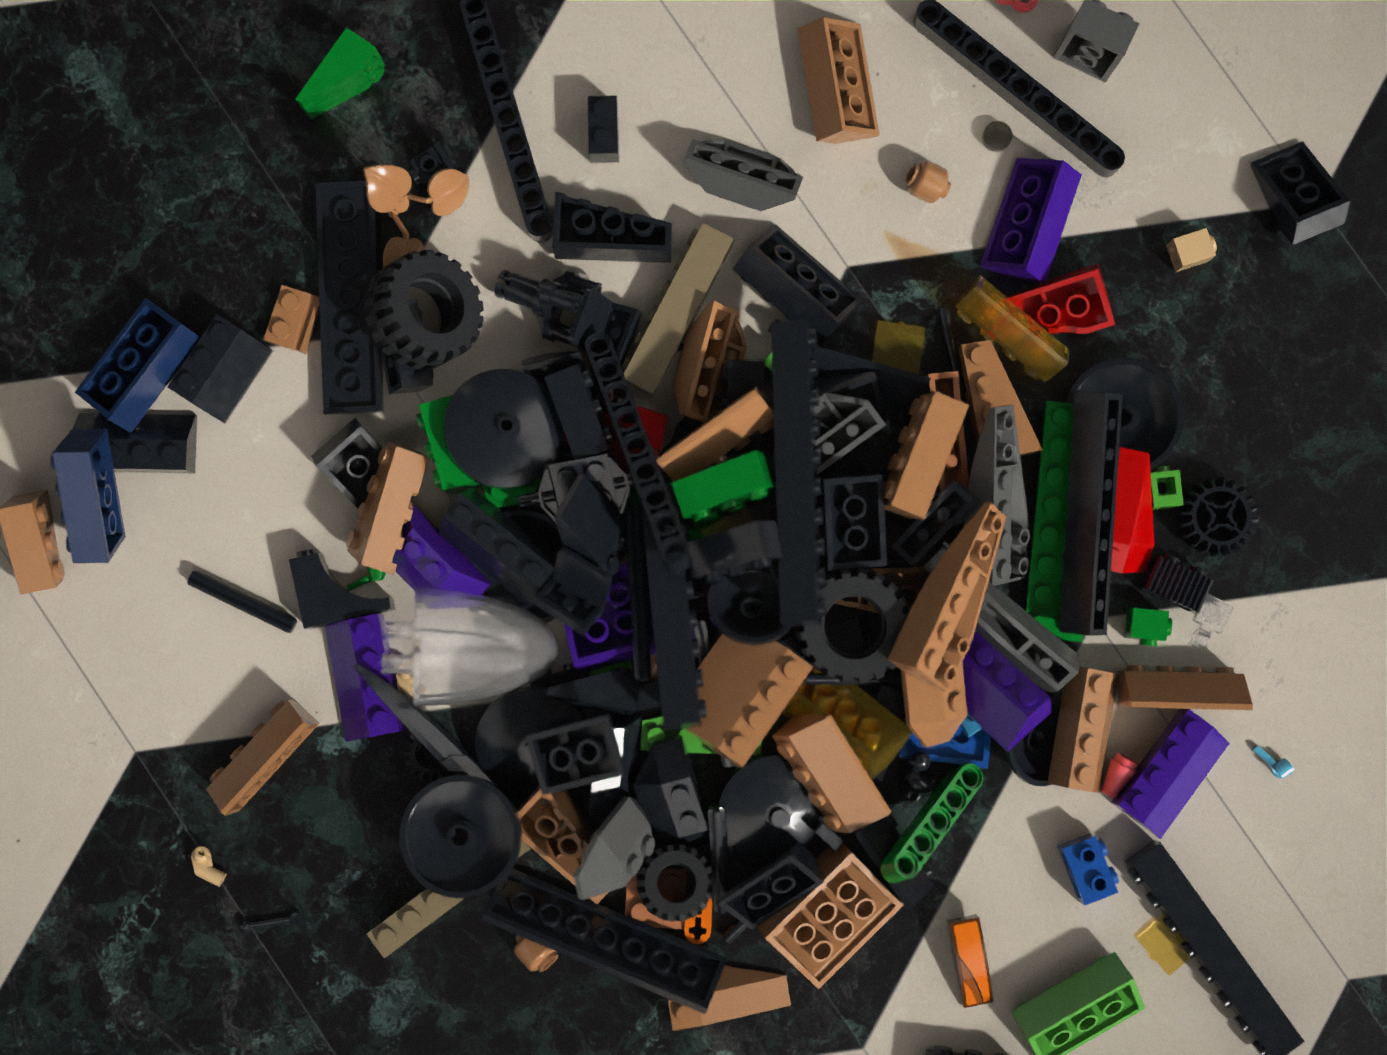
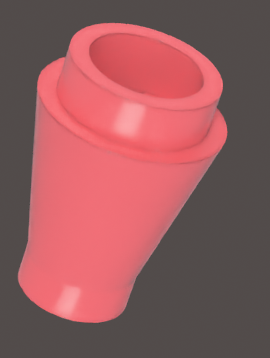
[1100,752,1139,799]

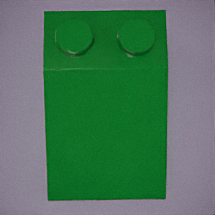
[296,27,385,119]

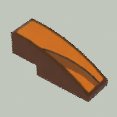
[947,914,993,1008]

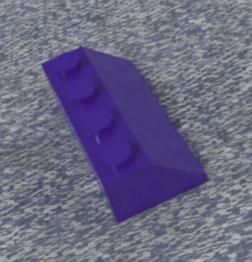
[980,158,1082,284]
[325,614,405,742]
[962,630,1051,752]
[1112,709,1230,839]

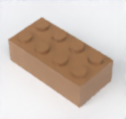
[883,391,969,519]

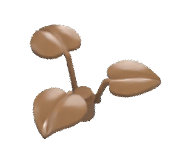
[363,164,469,269]

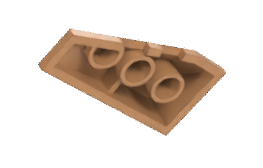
[668,965,791,1031]

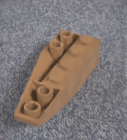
[888,502,1006,692]

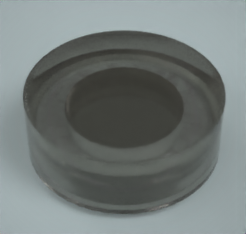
[982,121,1012,152]

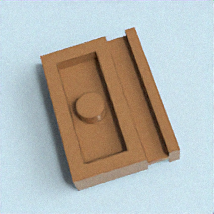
[263,285,320,354]

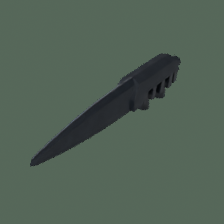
[353,664,513,803]

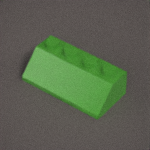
[1011,952,1145,1055]

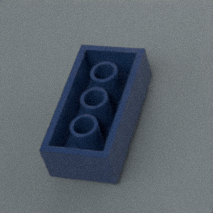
[74,298,201,433]
[50,429,126,563]

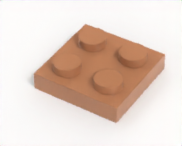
[625,867,687,929]

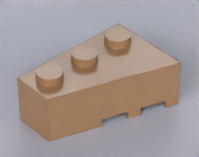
[0,489,65,595]

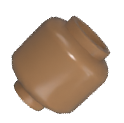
[905,160,951,203]
[514,935,558,972]

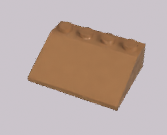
[685,634,813,768]
[756,842,903,989]

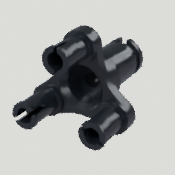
[494,269,602,348]

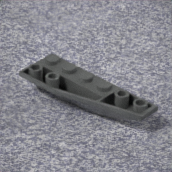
[964,404,1030,586]
[923,545,1079,693]

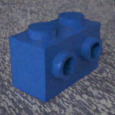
[1057,833,1119,905]

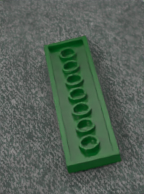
[1024,401,1083,642]

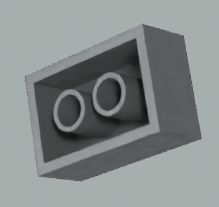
[1054,0,1140,83]

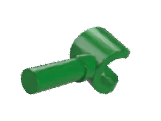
[346,567,386,591]

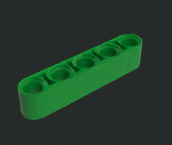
[881,763,983,883]

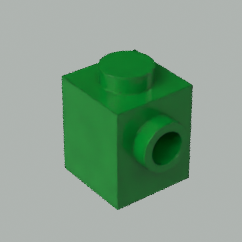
[1124,608,1172,646]

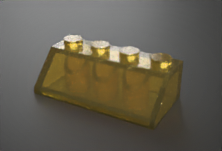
[955,275,1070,382]
[781,668,912,780]

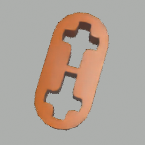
[684,889,712,944]

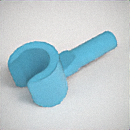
[1253,745,1294,778]

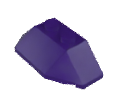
[392,504,491,607]

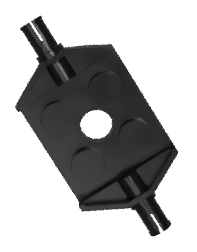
[518,452,650,524]

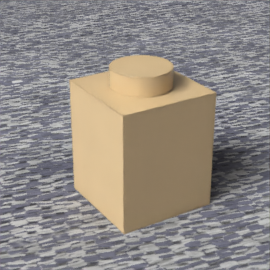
[1166,228,1217,272]

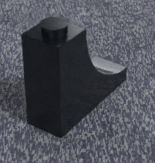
[289,549,396,629]

